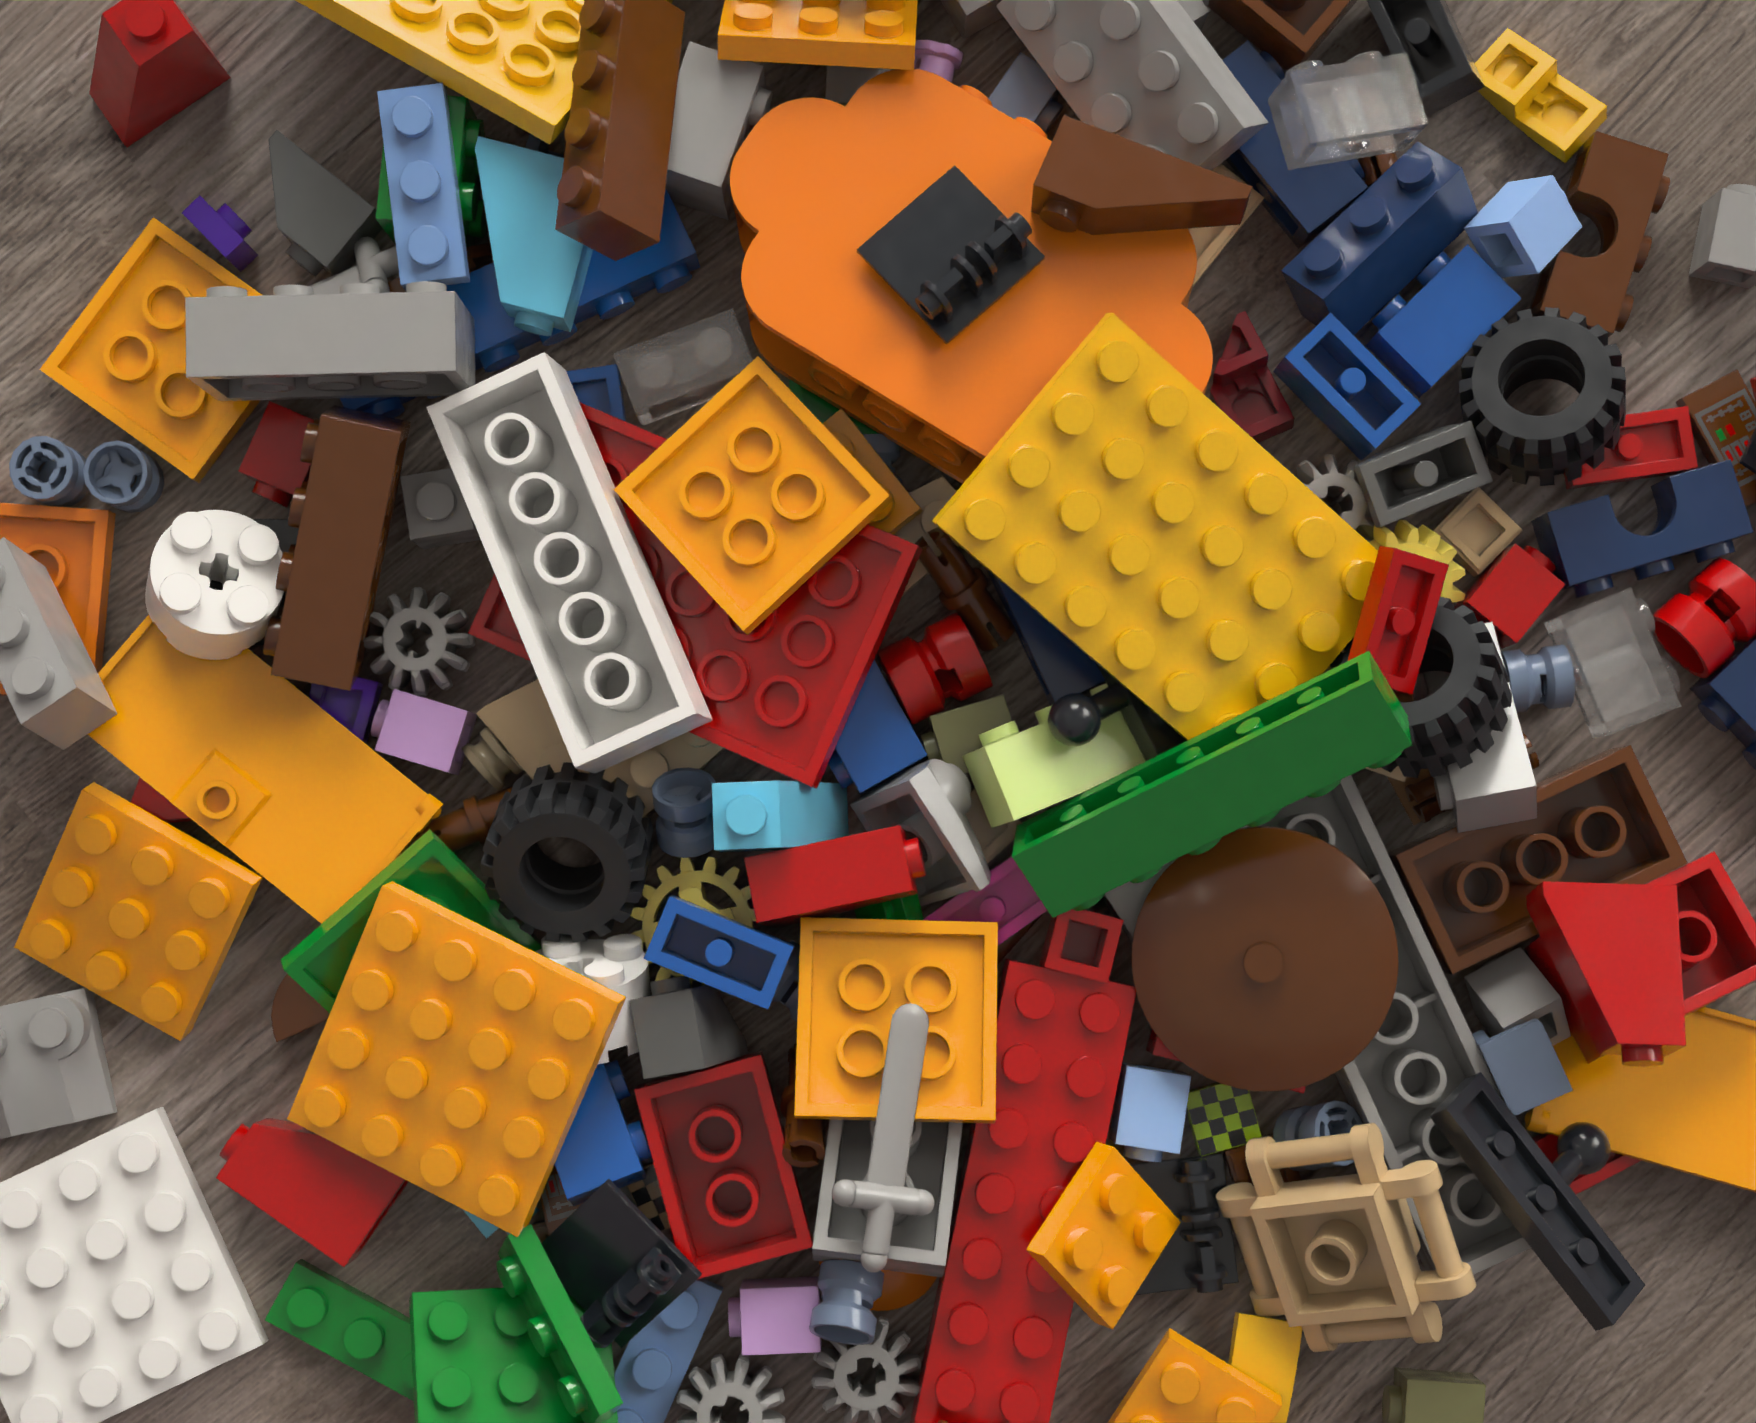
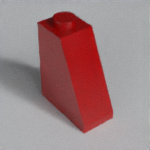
[89,0,231,147]
[744,825,926,928]
[1526,881,1686,1067]
[216,1118,409,1267]

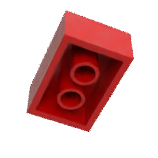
[1525,851,1756,1064]
[634,1050,813,1280]

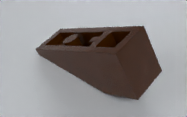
[1031,115,1253,235]

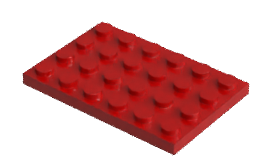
[468,402,923,789]

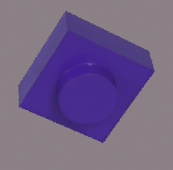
[182,195,258,272]
[309,677,383,744]

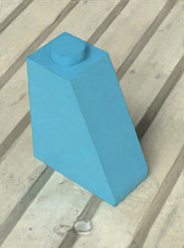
[475,136,593,336]
[712,780,849,852]

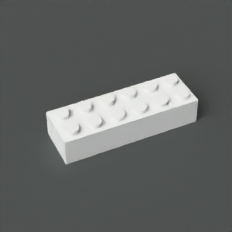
[426,352,713,773]

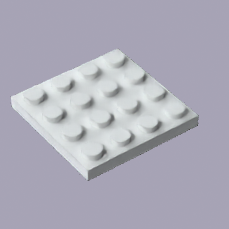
[0,1107,269,1423]

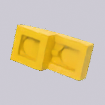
[1475,28,1607,163]
[1228,1312,1303,1423]

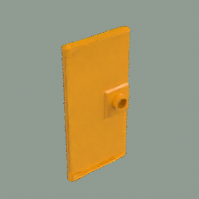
[87,615,444,924]
[1524,1007,1756,1193]

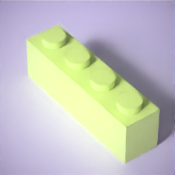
[962,683,1146,828]

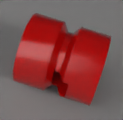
[1648,557,1756,678]
[877,612,993,726]

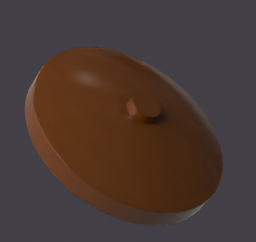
[1132,826,1398,1091]

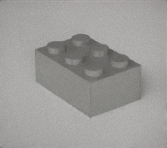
[812,1119,963,1277]

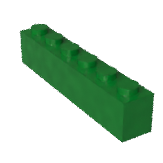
[1012,651,1412,918]

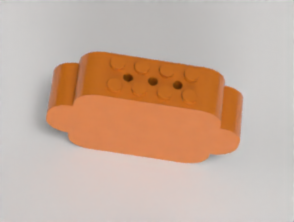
[730,69,1213,484]

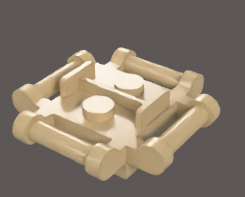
[1216,1123,1476,1352]

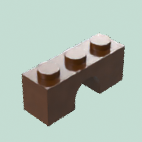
[1529,131,1670,337]

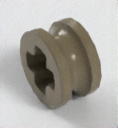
[461,727,524,791]

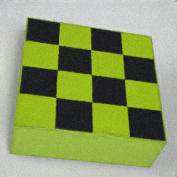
[1186,1082,1262,1157]

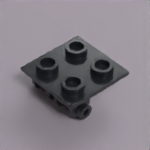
[857,165,1045,344]
[1130,1153,1239,1295]
[541,1179,702,1348]

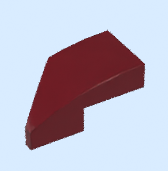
[1209,311,1295,443]

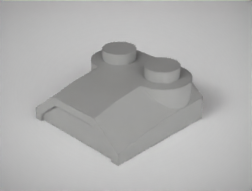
[850,759,991,910]
[0,988,117,1139]

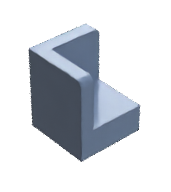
[1472,1019,1573,1116]

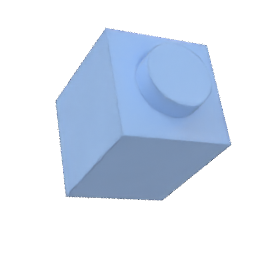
[1464,175,1582,278]
[1109,1062,1191,1162]

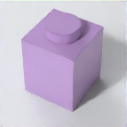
[371,689,477,775]
[728,1277,822,1355]

